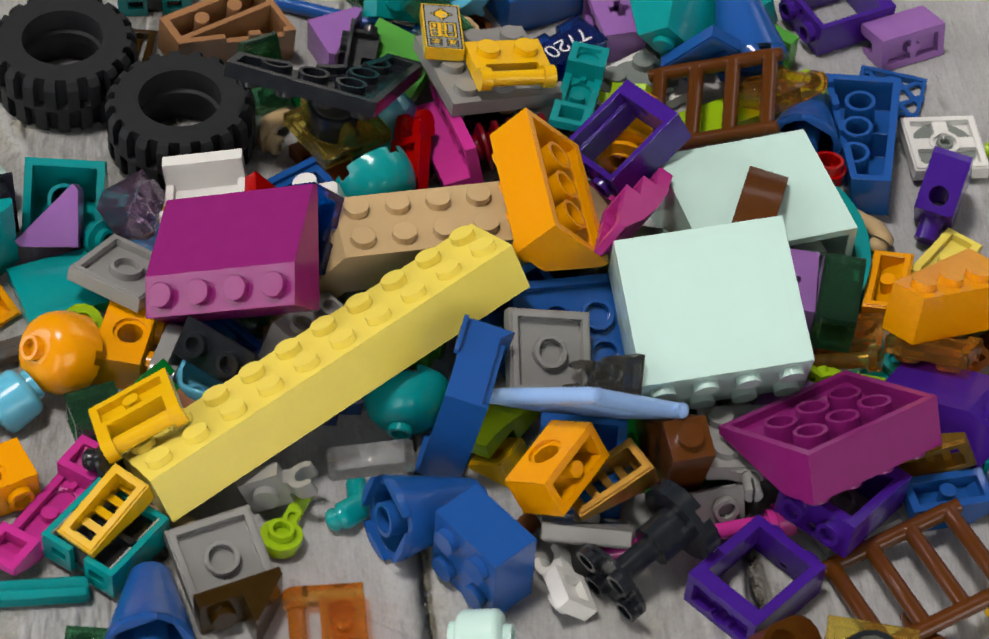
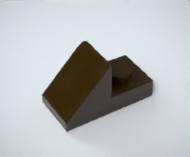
[193,567,283,639]

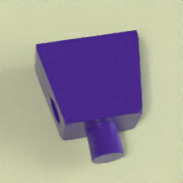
[914,146,973,246]

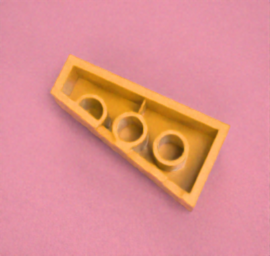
[881,248,989,345]

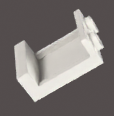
[159,148,247,222]

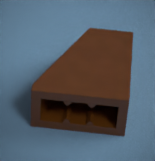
[635,414,716,492]

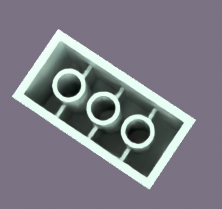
[650,129,858,288]
[608,215,815,409]

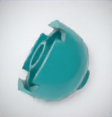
[335,145,416,197]
[363,364,449,440]

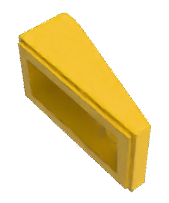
[57,463,154,558]

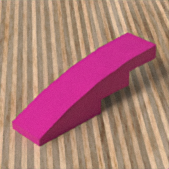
[594,167,673,256]

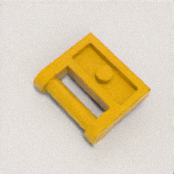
[464,38,558,91]
[88,367,190,464]

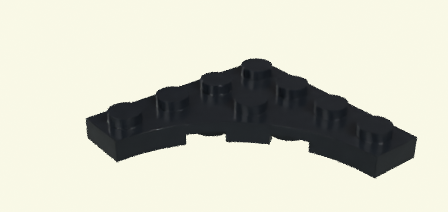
[224,51,423,120]

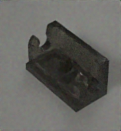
[563,353,645,395]

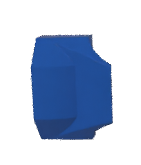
[903,467,989,531]

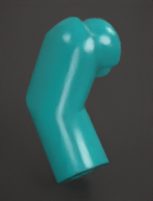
[325,477,369,531]

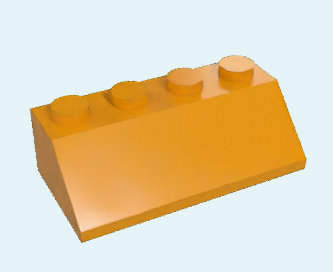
[489,107,609,272]

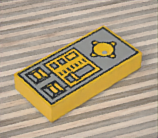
[419,3,465,62]

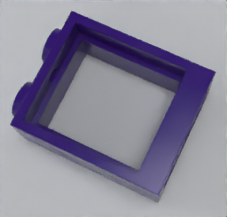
[779,0,896,56]
[569,80,692,198]
[773,466,912,558]
[683,514,826,639]

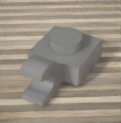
[236,461,318,513]

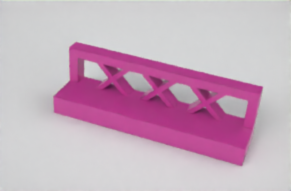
[416,76,484,187]

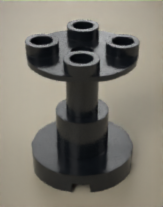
[577,479,721,622]

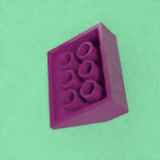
[145,183,320,324]
[718,370,942,506]

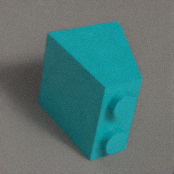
[630,0,715,56]

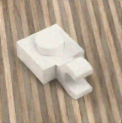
[534,543,598,621]

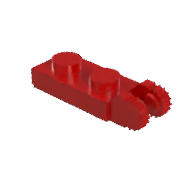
[391,108,435,190]

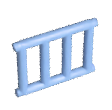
[489,387,689,419]

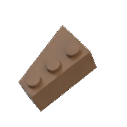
[158,0,296,65]

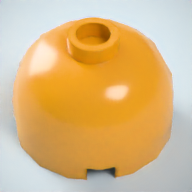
[19,310,103,396]

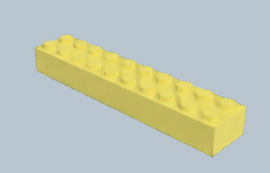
[122,223,530,522]

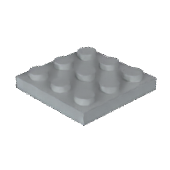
[413,25,563,117]

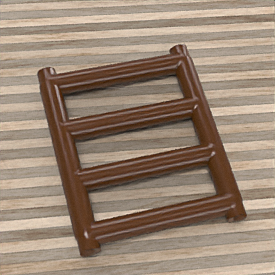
[648,47,784,151]
[821,498,989,639]

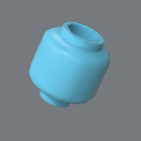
[0,369,45,433]

